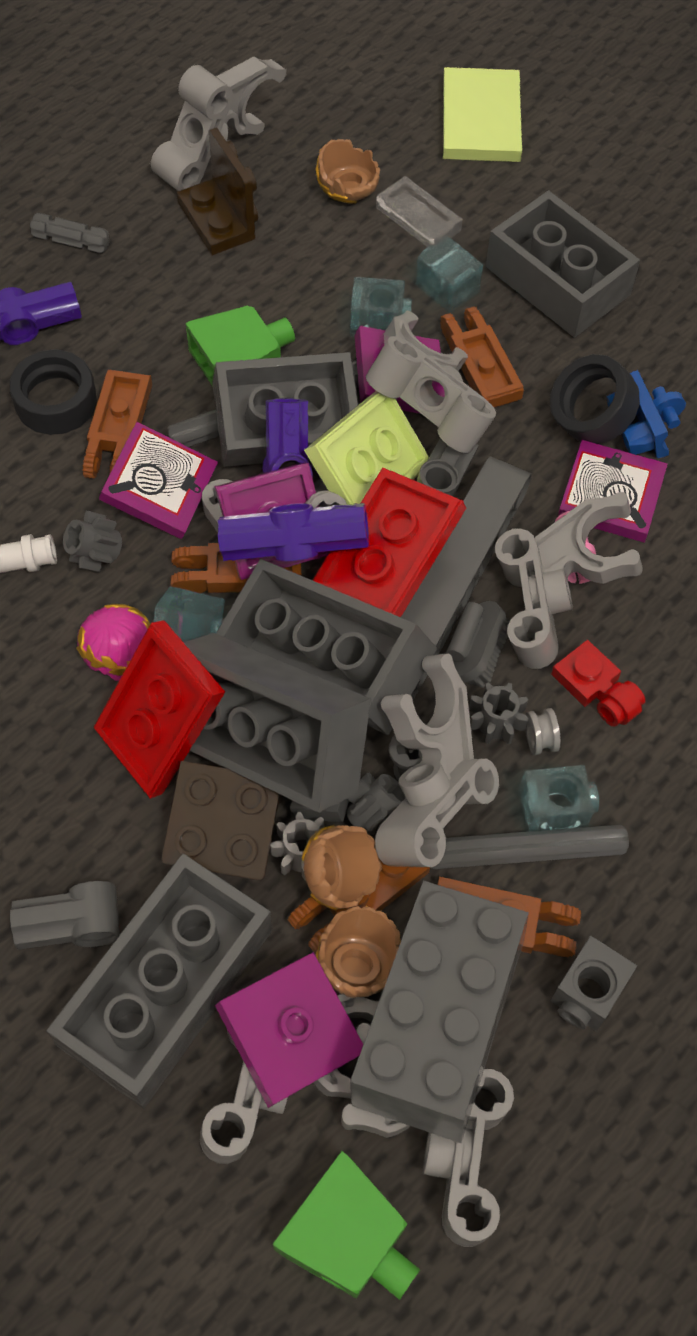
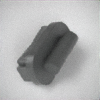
[446,601,509,688]

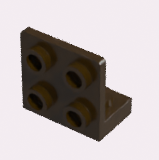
[176,127,258,256]
[162,761,285,881]

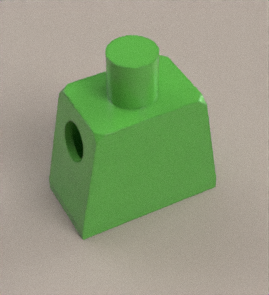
[186,306,295,386]
[273,1151,420,1300]

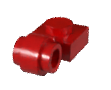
[551,640,645,727]

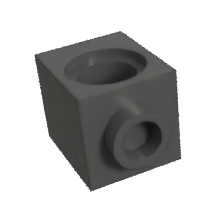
[550,936,638,1031]

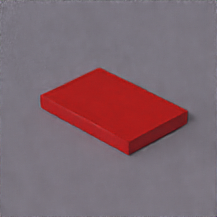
[313,467,467,617]
[94,620,225,799]

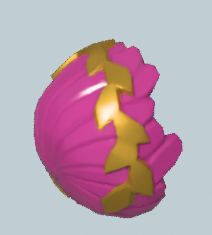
[76,604,150,681]

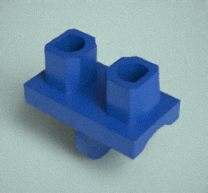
[606,370,686,458]

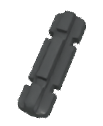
[30,212,110,253]

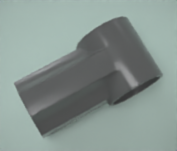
[417,438,479,497]
[10,881,120,950]

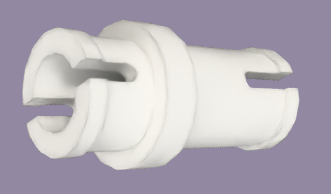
[0,534,57,573]

